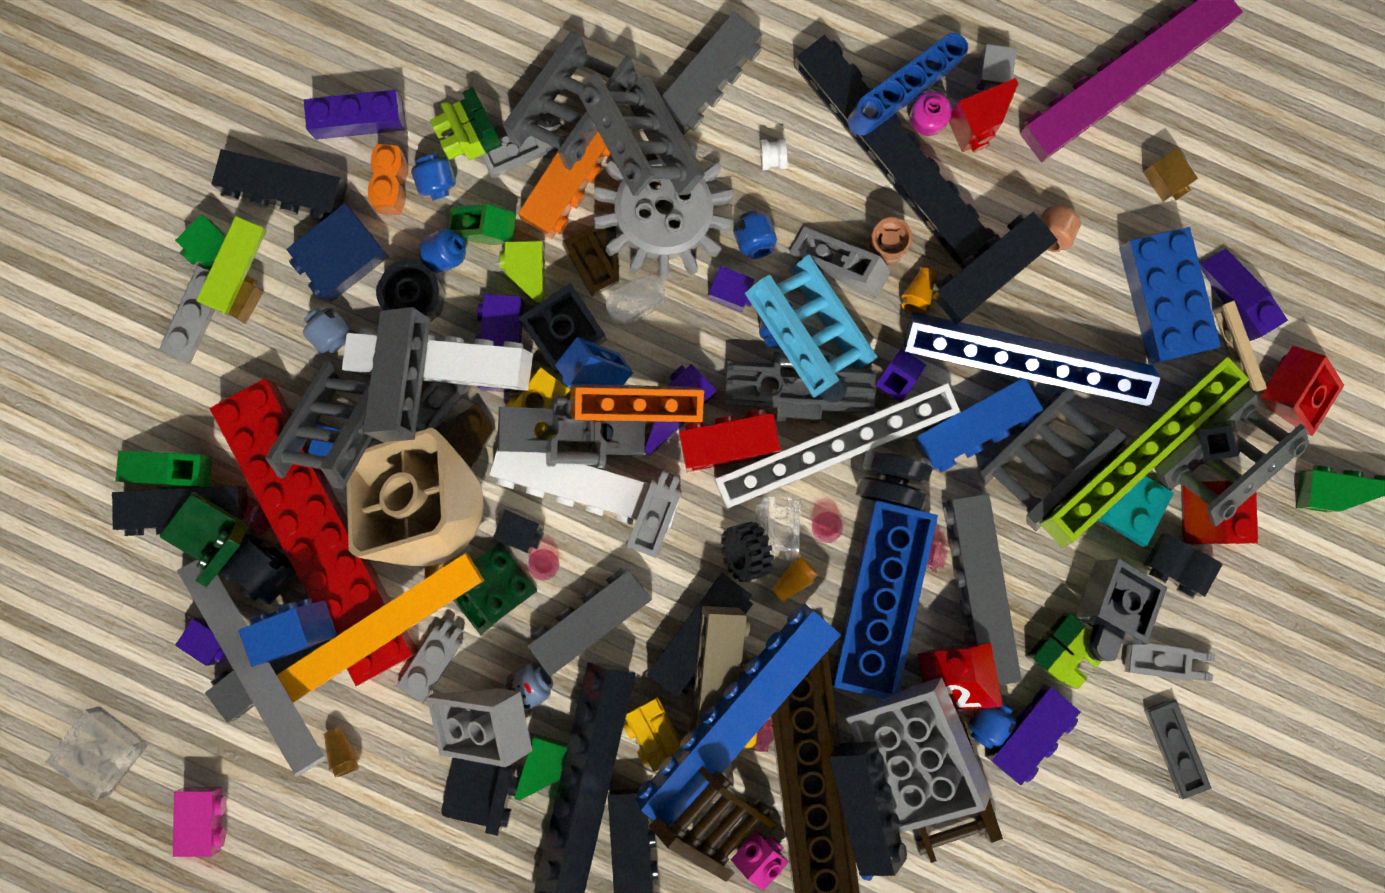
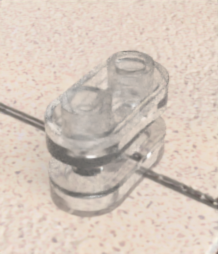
[606,274,665,326]
[755,496,801,560]

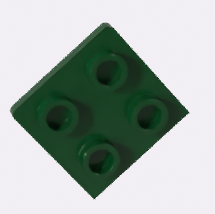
[160,492,248,588]
[453,543,537,635]

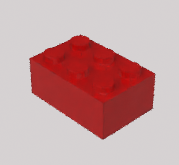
[679,409,781,473]

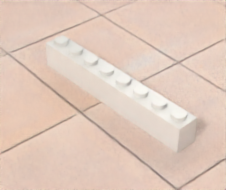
[715,383,960,510]

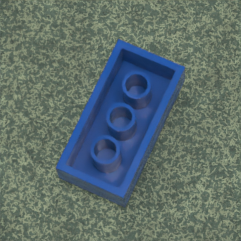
[1119,227,1221,365]

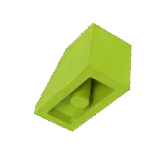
[499,241,546,305]

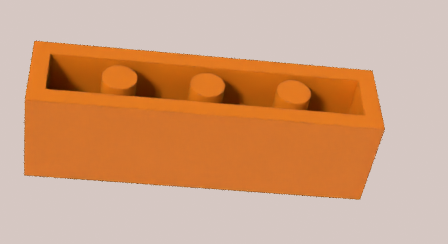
[518,111,611,239]
[570,384,704,422]

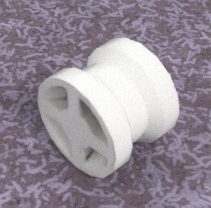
[760,138,787,171]

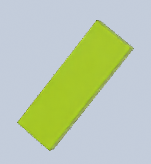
[196,216,267,315]

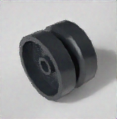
[855,451,933,511]

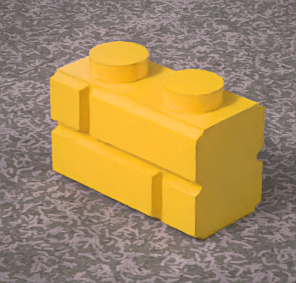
[623,696,681,772]

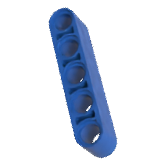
[847,33,969,135]

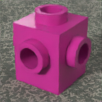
[730,831,789,891]

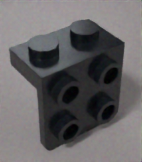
[441,758,519,836]

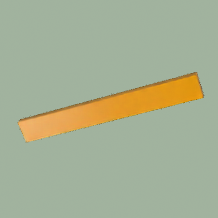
[277,553,484,703]

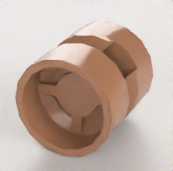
[867,217,913,265]

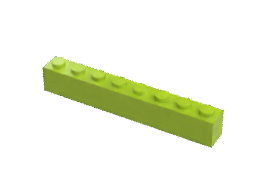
[1040,357,1249,548]

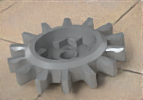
[594,145,734,281]

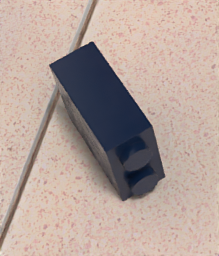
[286,203,389,302]

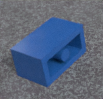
[555,337,634,388]

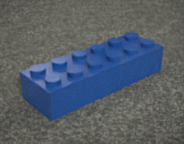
[831,500,938,699]

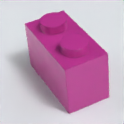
[173,787,226,857]

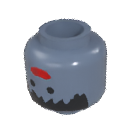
[303,308,350,354]
[506,663,553,710]

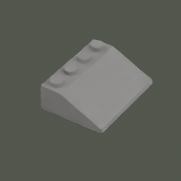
[846,677,991,833]

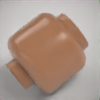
[1040,205,1081,252]

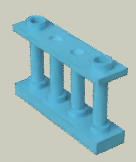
[745,255,878,398]

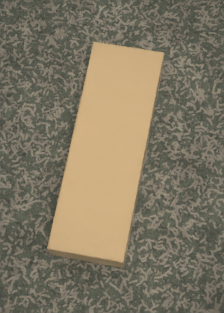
[1213,301,1267,393]

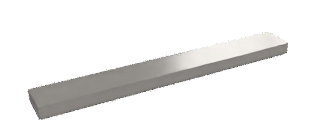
[177,560,326,777]

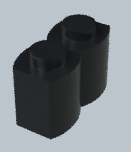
[1143,533,1223,599]

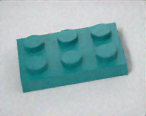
[1086,446,1174,547]

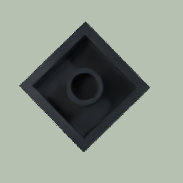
[519,283,607,374]

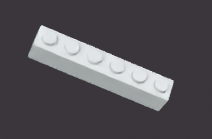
[342,329,533,391]
[490,449,681,530]

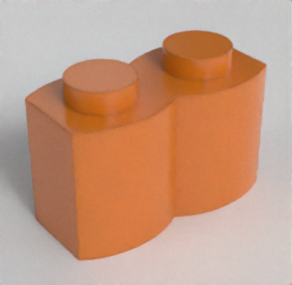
[368,144,408,215]

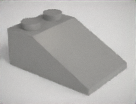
[427,688,532,767]

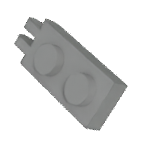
[626,469,682,558]
[396,618,464,703]

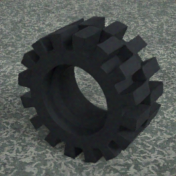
[721,521,774,582]

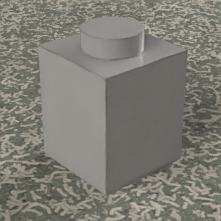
[976,44,1017,91]

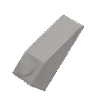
[789,227,891,298]

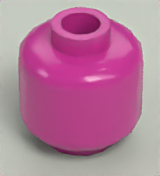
[909,91,952,136]

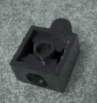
[1075,558,1167,661]

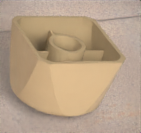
[347,427,483,567]

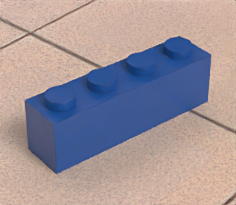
[911,378,1043,473]

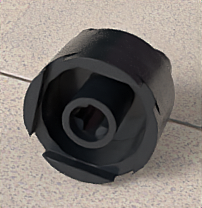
[376,259,445,322]
[219,534,296,605]

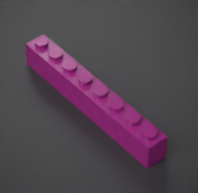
[1020,0,1243,163]

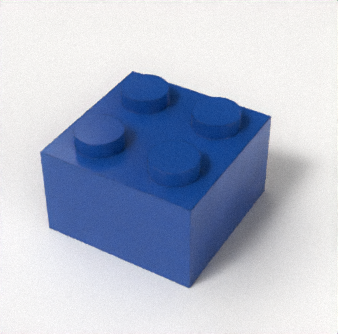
[238,598,338,667]

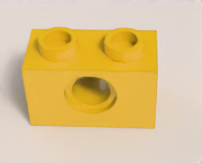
[505,367,571,438]

